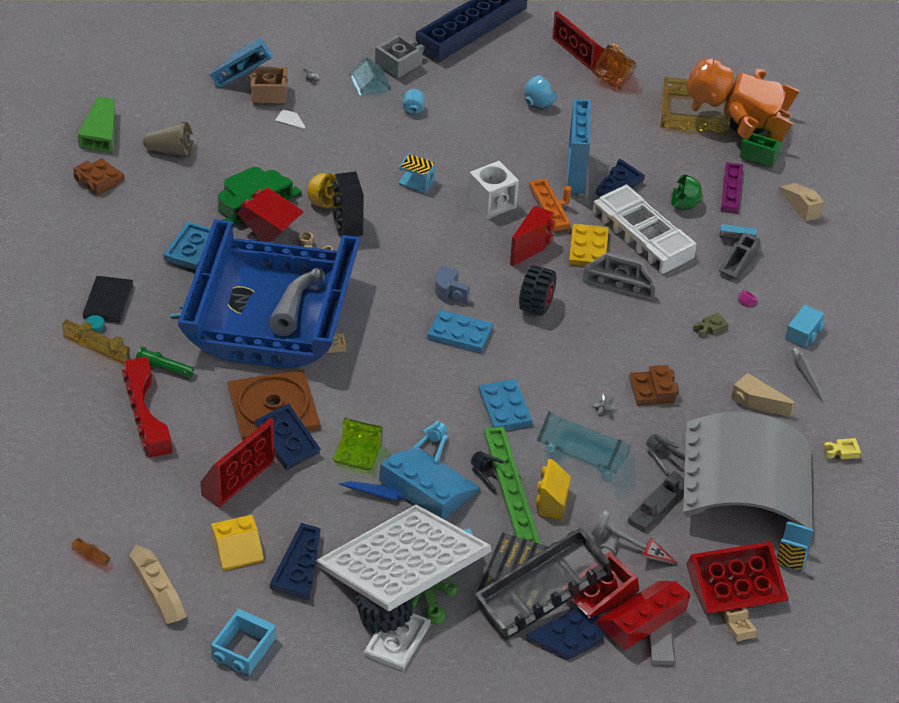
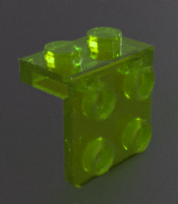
[333,418,383,471]

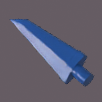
[339,481,407,502]

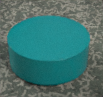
[85,315,105,333]

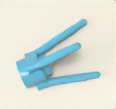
[411,421,448,463]

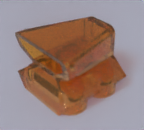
[593,42,637,90]

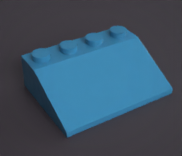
[379,447,481,520]

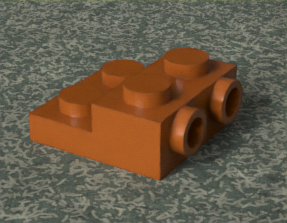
[73,158,125,196]
[629,365,679,406]

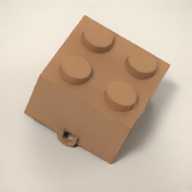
[250,67,288,104]

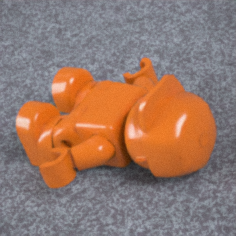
[686,58,800,142]

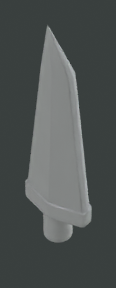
[791,348,823,402]

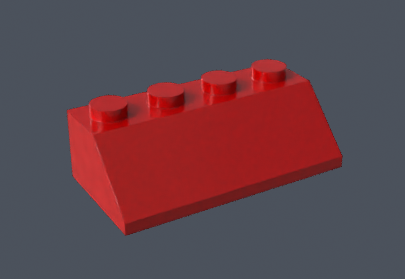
[552,11,609,72]
[596,581,691,650]

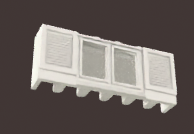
[592,185,697,275]

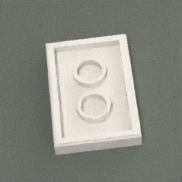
[364,613,431,671]

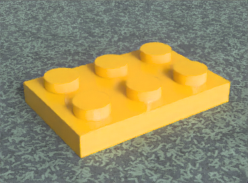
[569,224,609,267]

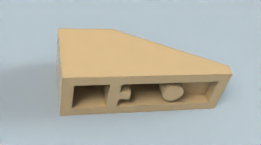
[779,183,824,222]
[731,373,795,417]

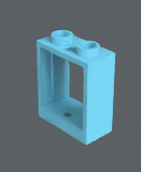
[211,608,276,675]

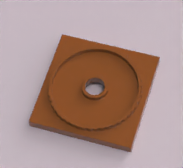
[227,369,320,441]

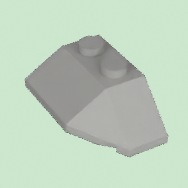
[583,253,656,301]

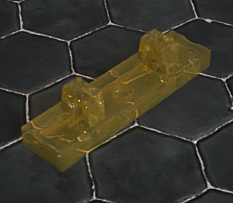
[62,319,131,364]

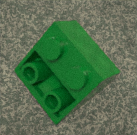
[740,133,783,167]

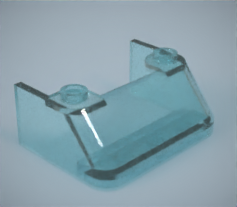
[537,411,632,476]

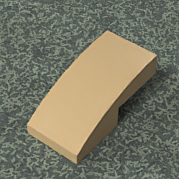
[722,608,757,642]

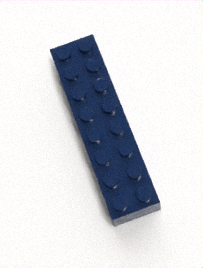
[415,0,528,62]

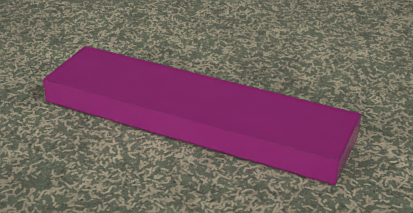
[720,162,743,214]

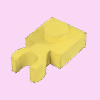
[823,438,861,459]

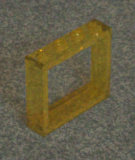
[660,77,730,134]

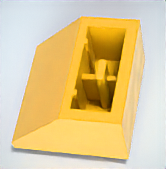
[535,459,571,520]

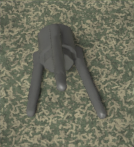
[646,433,685,476]

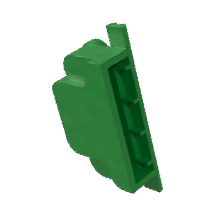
[217,167,302,225]

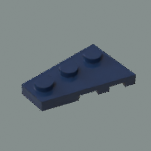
[596,158,645,197]

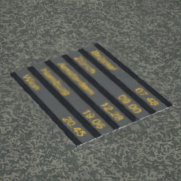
[478,532,553,611]

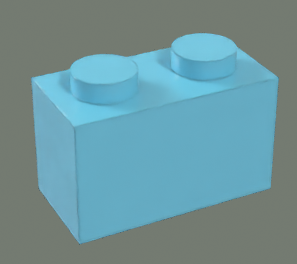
[785,304,825,348]

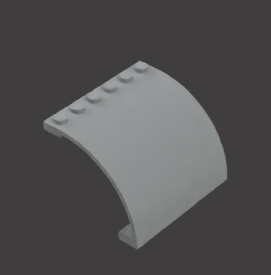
[683,412,813,536]

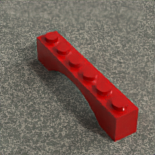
[122,357,172,458]

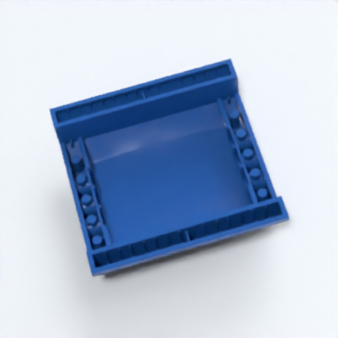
[178,219,361,368]

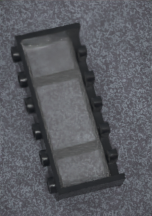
[475,528,612,641]

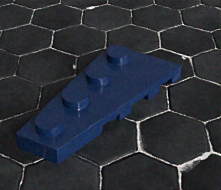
[270,523,321,601]

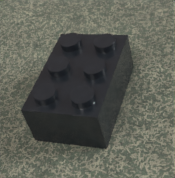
[332,171,364,237]

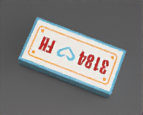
[719,224,757,238]

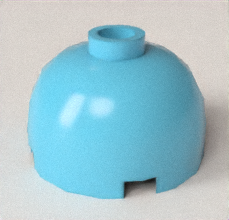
[524,75,557,109]

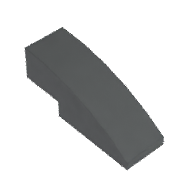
[719,232,760,279]

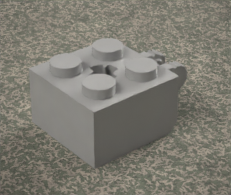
[375,35,425,78]

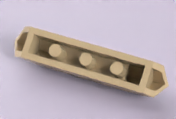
[128,545,187,624]

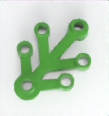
[411,575,457,624]

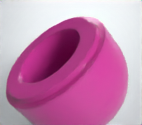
[738,290,757,307]

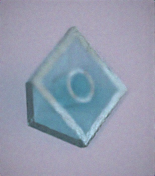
[350,57,391,95]

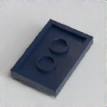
[254,403,321,470]

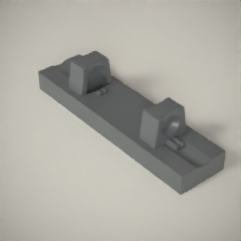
[628,471,684,533]

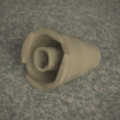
[143,122,194,157]

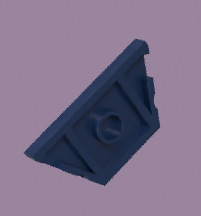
[526,607,603,661]

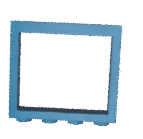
[567,99,591,194]

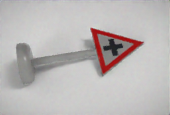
[591,509,678,565]

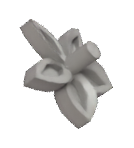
[302,65,320,80]
[592,393,614,416]

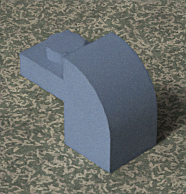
[435,266,470,304]

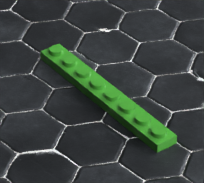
[484,426,541,544]

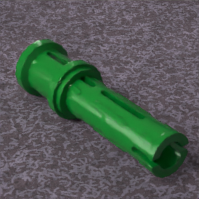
[136,346,195,379]

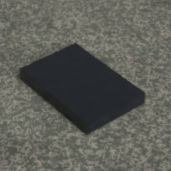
[83,276,134,323]

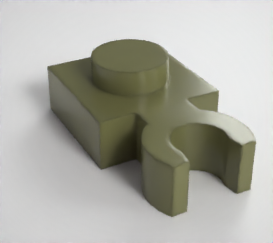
[693,313,729,338]

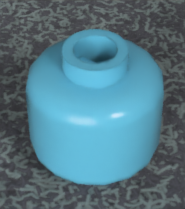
[402,89,425,114]

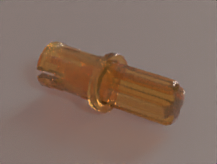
[71,538,111,566]

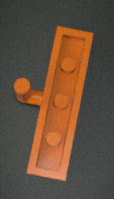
[529,179,571,232]

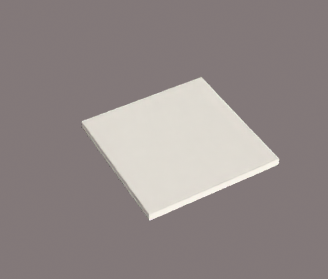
[316,505,492,611]

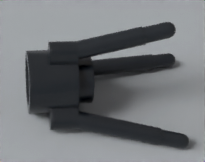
[471,451,521,492]

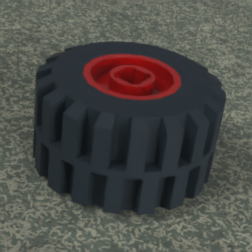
[519,265,557,316]
[356,592,413,633]

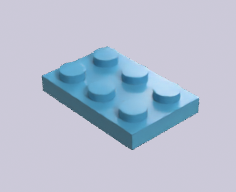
[163,221,211,270]
[427,309,493,353]
[478,379,533,430]

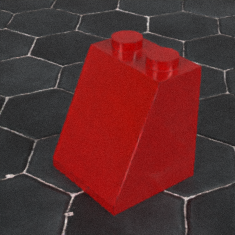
[237,187,304,242]

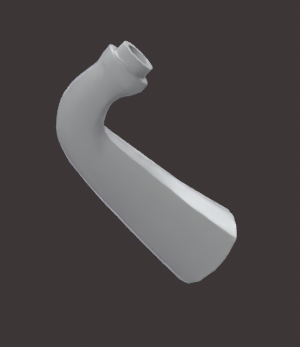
[268,268,325,336]

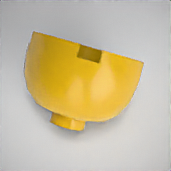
[307,173,335,208]

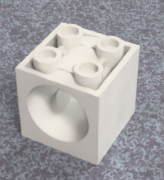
[468,161,519,219]

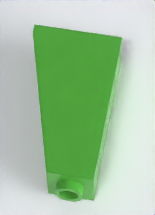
[78,96,116,153]

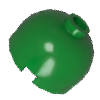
[671,174,703,211]

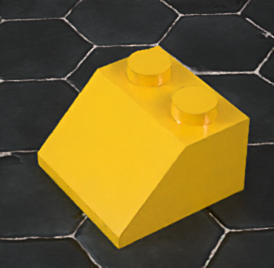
[211,515,264,571]

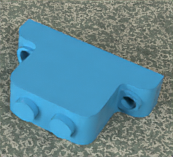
[209,37,274,88]

